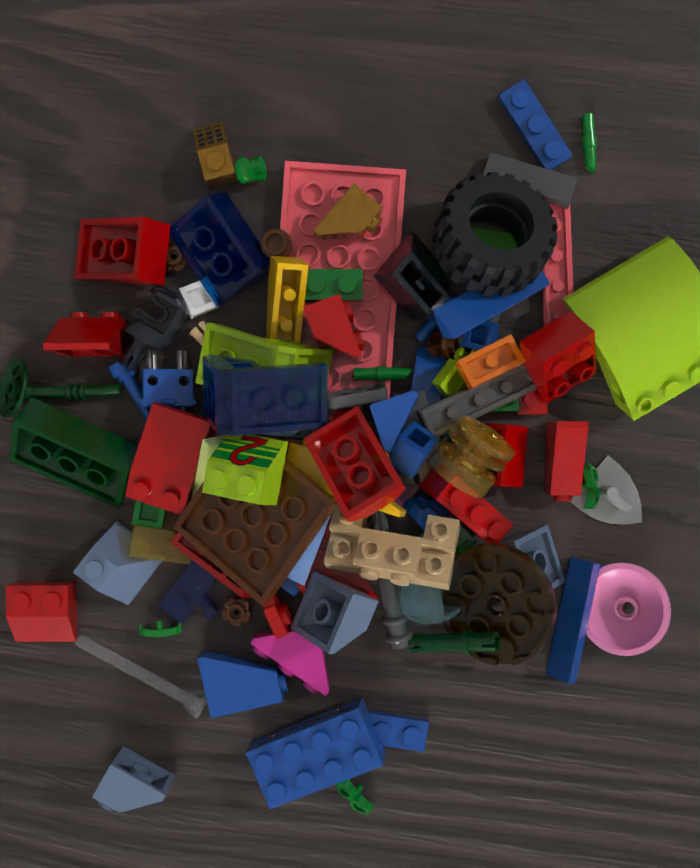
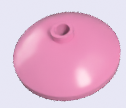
[586,563,671,656]

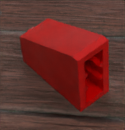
[544,421,588,501]

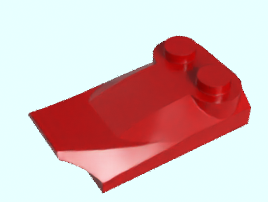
[303,406,406,522]

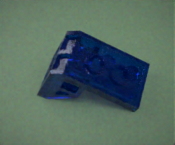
[202,355,328,436]

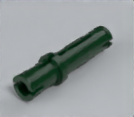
[408,630,501,655]

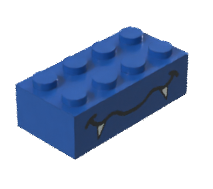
[245,697,386,809]

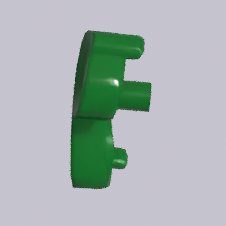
[139,621,182,637]

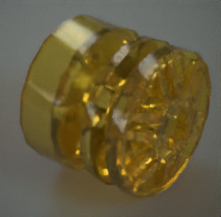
[430,415,516,498]

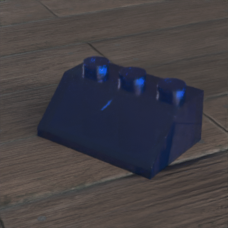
[170,192,270,307]

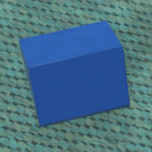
[369,390,421,452]

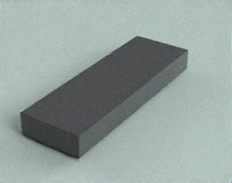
[483,152,578,209]

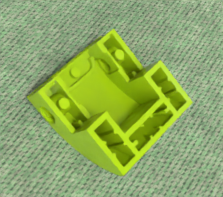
[562,236,700,421]

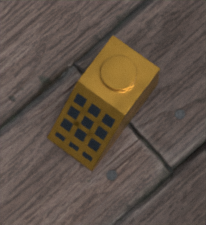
[193,122,238,189]
[313,183,383,240]

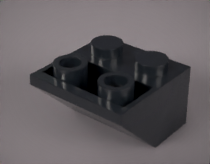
[373,231,450,319]

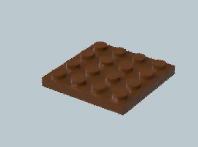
[173,426,338,606]

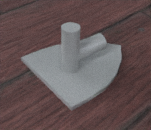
[570,455,642,525]

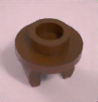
[427,332,459,360]

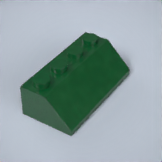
[9,397,138,509]

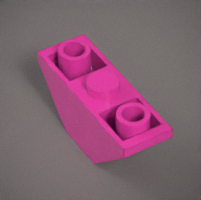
[250,627,330,696]

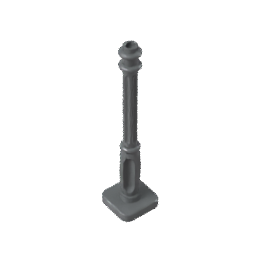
[324,383,412,649]

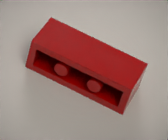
[419,462,514,543]

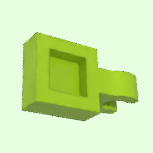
[432,346,476,398]

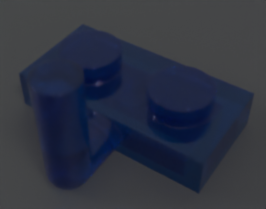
[158,560,219,624]

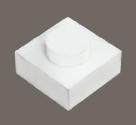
[179,278,220,319]

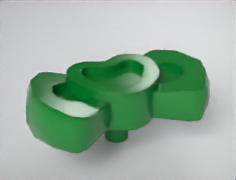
[234,156,267,184]

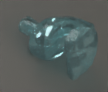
[400,534,460,625]

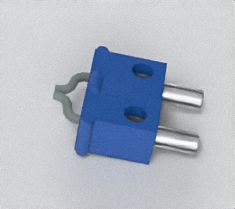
[139,349,196,411]

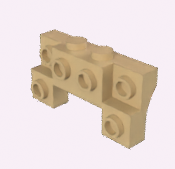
[323,505,460,590]

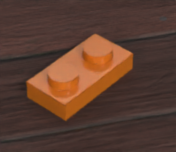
[455,334,526,391]

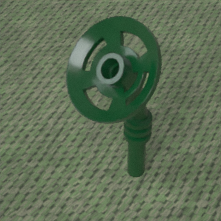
[0,357,122,418]

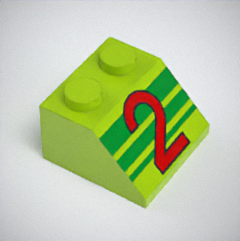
[202,431,288,505]

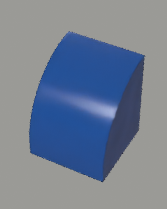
[389,421,440,479]

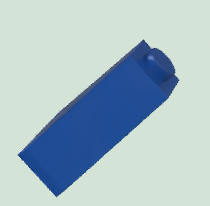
[197,651,288,718]

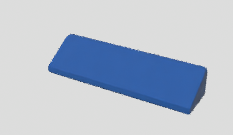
[432,271,550,339]
[546,557,601,684]

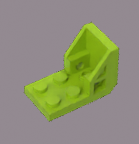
[195,323,333,411]

